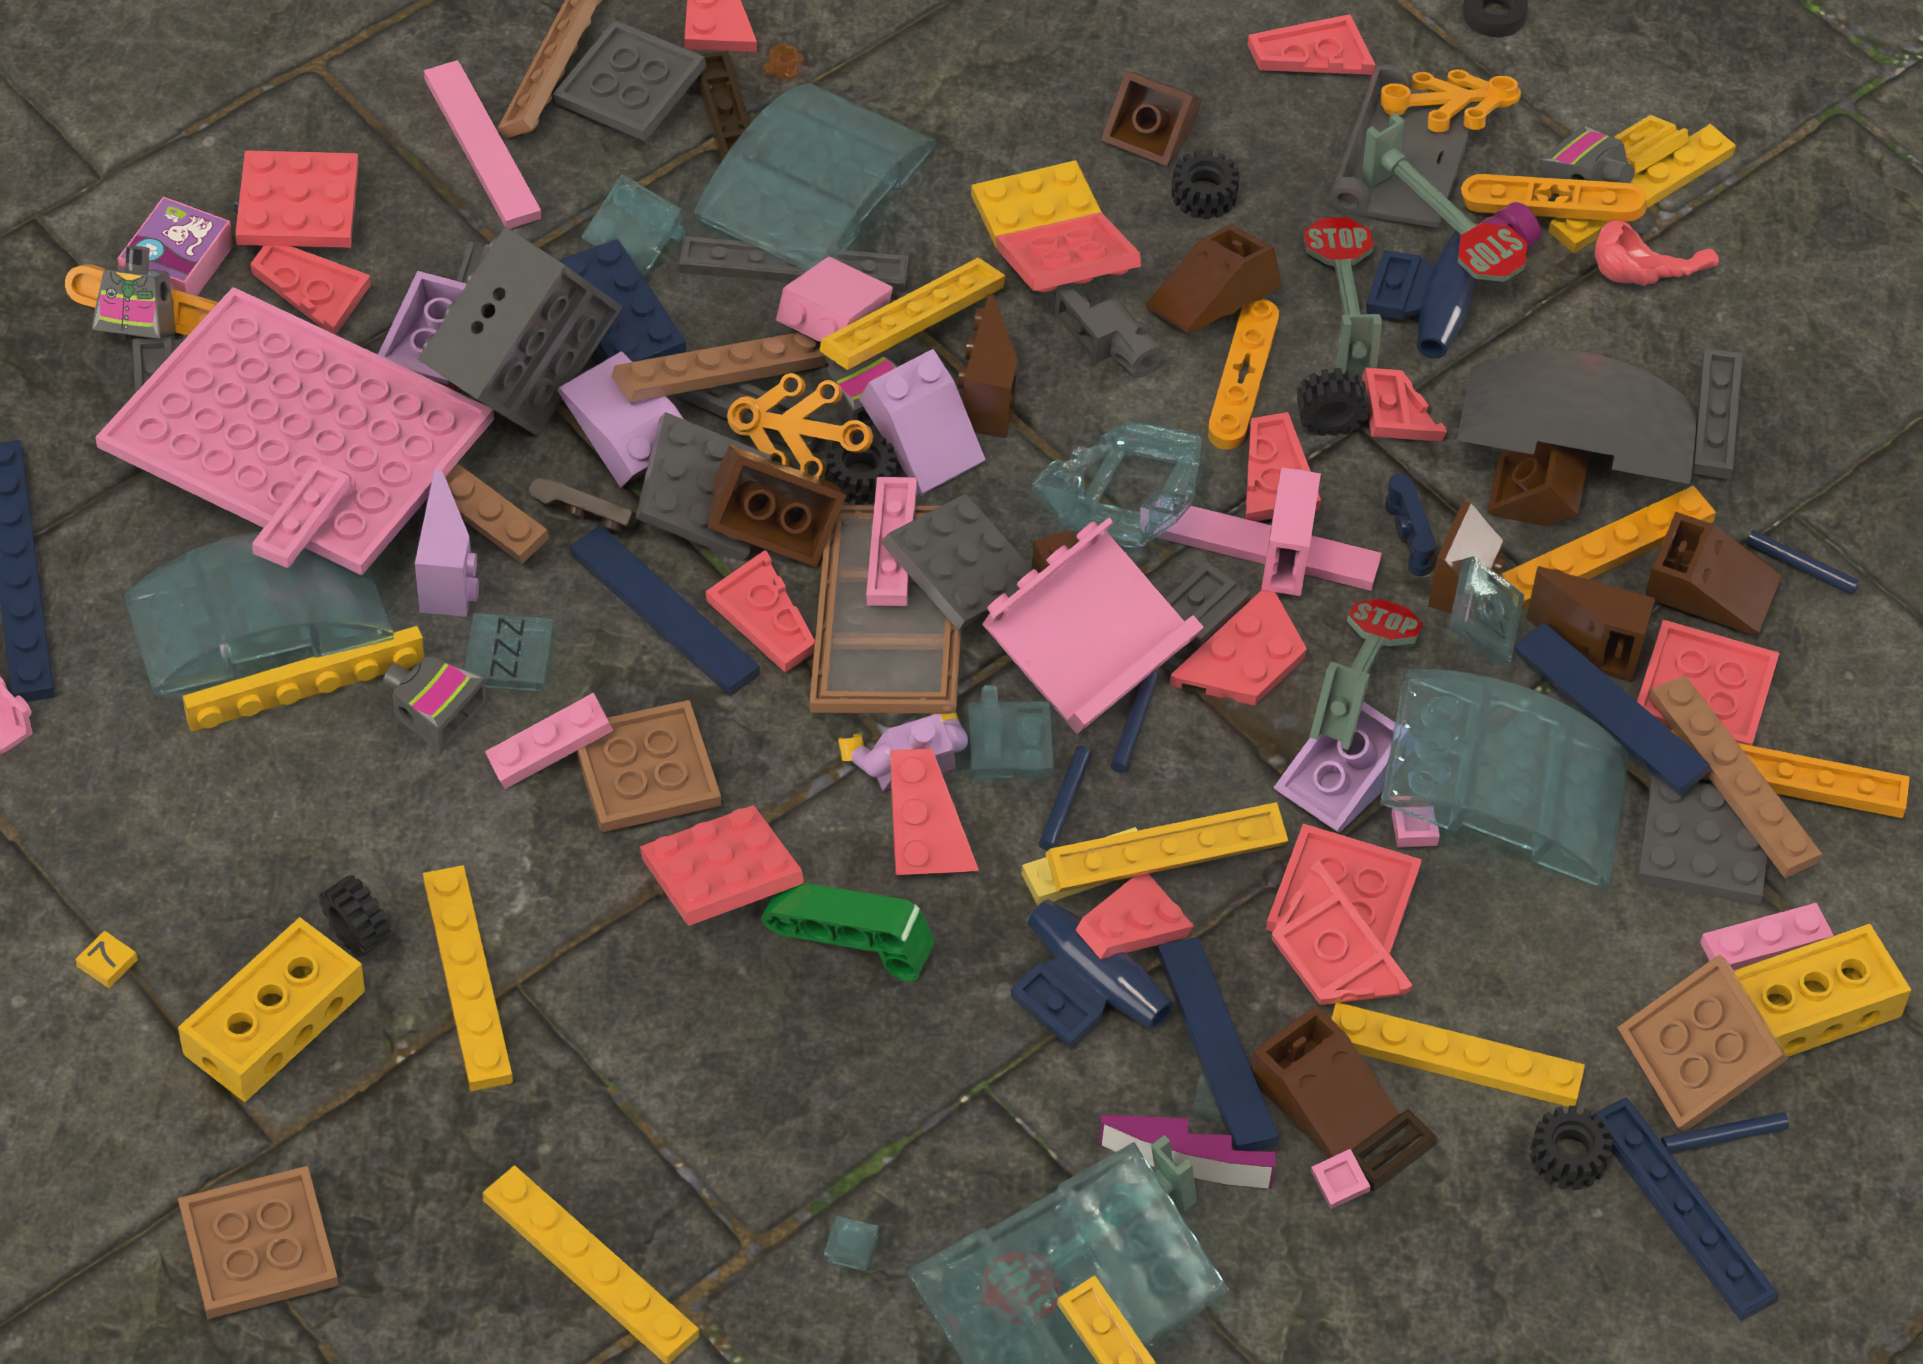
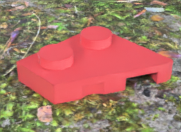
[1362,368,1447,442]

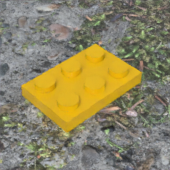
[971,160,1101,248]

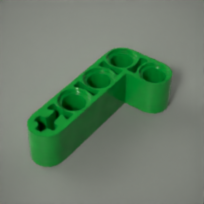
[761,883,935,982]

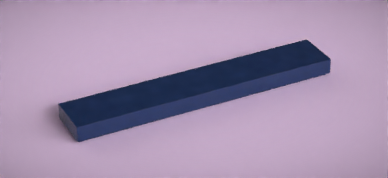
[570,525,760,696]
[1514,622,1711,796]
[1157,937,1278,1151]
[1591,1097,1779,1321]

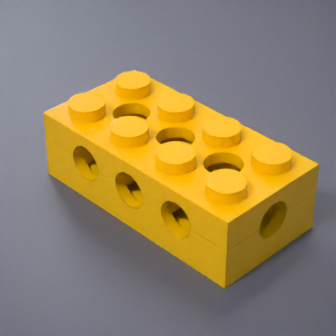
[178,917,365,1102]
[1734,924,1911,1057]

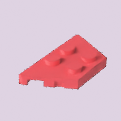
[1170,590,1307,706]
[1272,859,1413,1005]

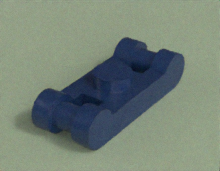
[1385,474,1436,576]

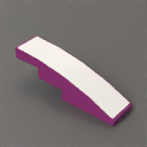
[1099,1115,1275,1189]

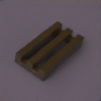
[1352,1109,1438,1192]

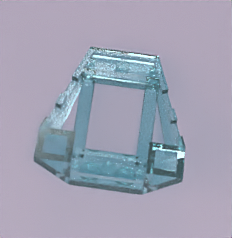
[1032,419,1203,548]

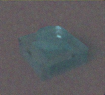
[824,1215,878,1272]

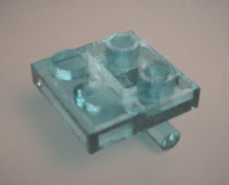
[581,174,686,276]
[968,685,1054,778]

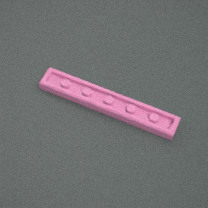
[424,60,542,229]
[1143,497,1382,591]

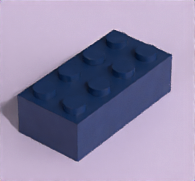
[558,238,686,366]

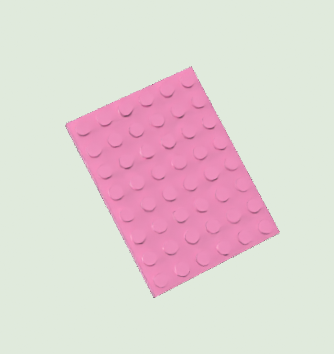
[96,287,494,575]

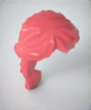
[1595,220,1719,287]

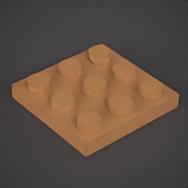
[576,700,721,833]
[1617,954,1789,1132]
[178,1166,339,1319]

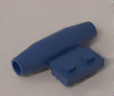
[1366,230,1477,359]
[1010,899,1173,1049]

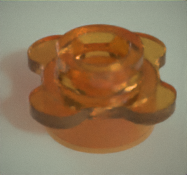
[763,44,804,79]

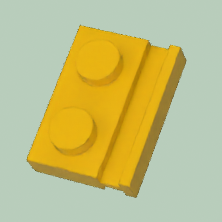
[1614,115,1689,174]

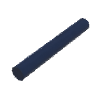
[1746,530,1860,595]
[1111,671,1159,773]
[1039,746,1092,851]
[1661,1112,1789,1153]

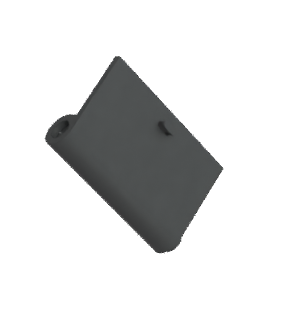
[1330,64,1480,228]

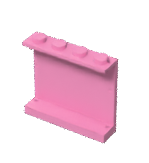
[982,518,1204,734]

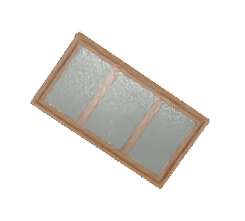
[809,505,961,714]

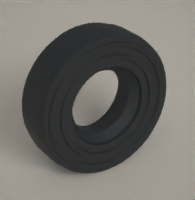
[1463,0,1528,37]

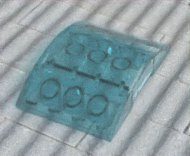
[693,83,936,270]
[124,532,394,696]
[1380,669,1629,889]
[907,1142,1229,1364]

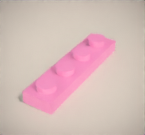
[866,477,917,606]

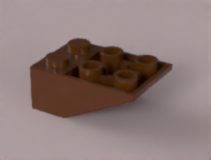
[1146,224,1282,333]
[957,294,1018,438]
[1645,512,1782,636]
[1526,566,1655,682]
[1251,1005,1400,1158]

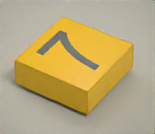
[76,931,138,988]

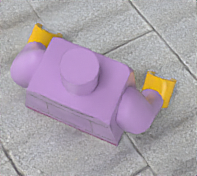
[838,711,968,793]

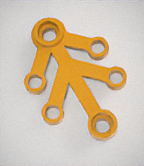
[1380,69,1521,132]
[727,373,873,479]

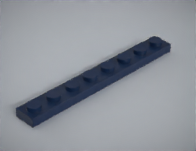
[0,440,55,702]

